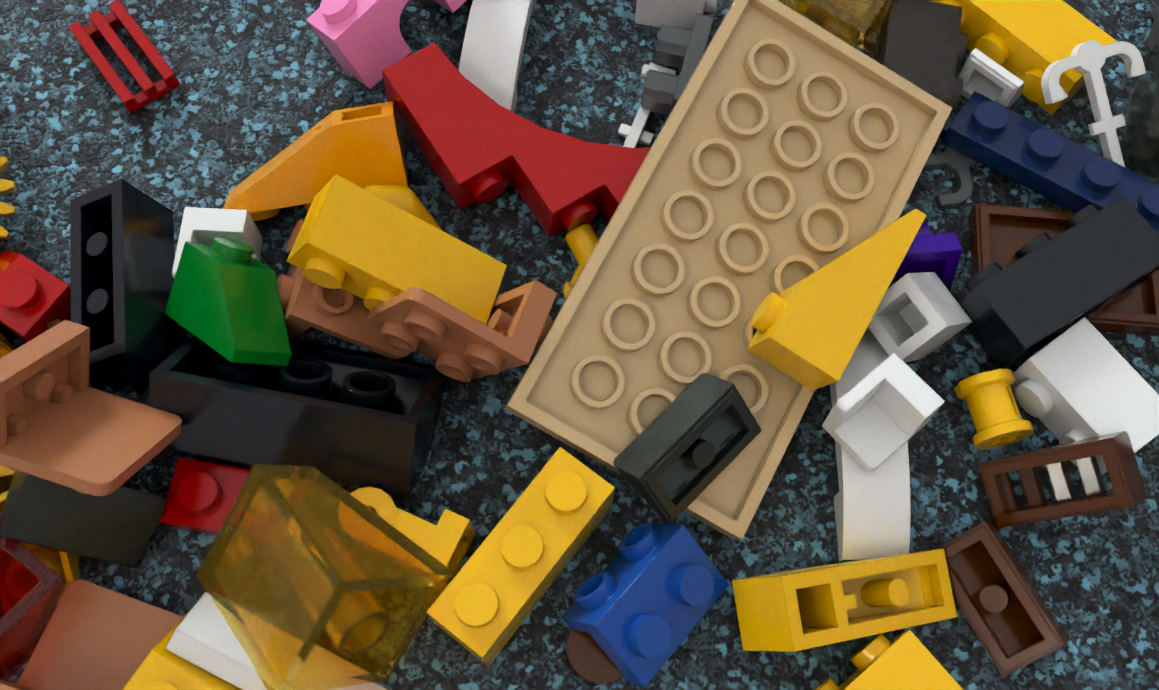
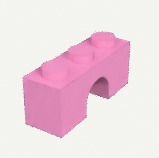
[306,0,467,90]

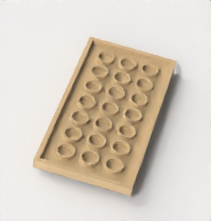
[504,0,952,540]

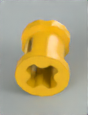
[955,369,1034,450]

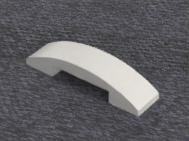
[458,0,537,112]
[830,327,911,563]

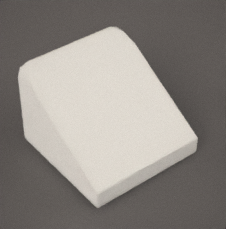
[952,48,1024,108]

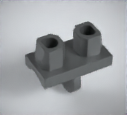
[641,13,714,116]

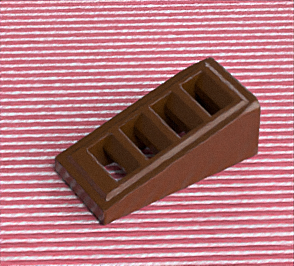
[978,431,1146,528]

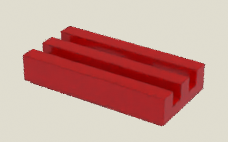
[68,0,181,114]

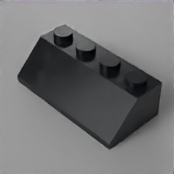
[149,335,448,496]

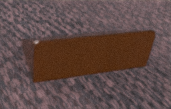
[936,519,1069,677]

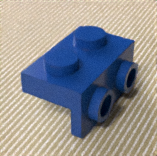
[562,523,729,687]

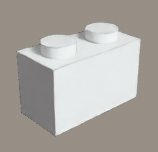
[1011,317,1159,475]

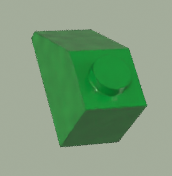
[165,237,292,366]

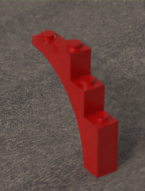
[382,43,651,238]

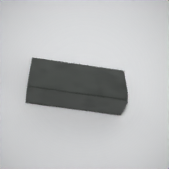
[613,373,762,524]
[0,471,167,568]

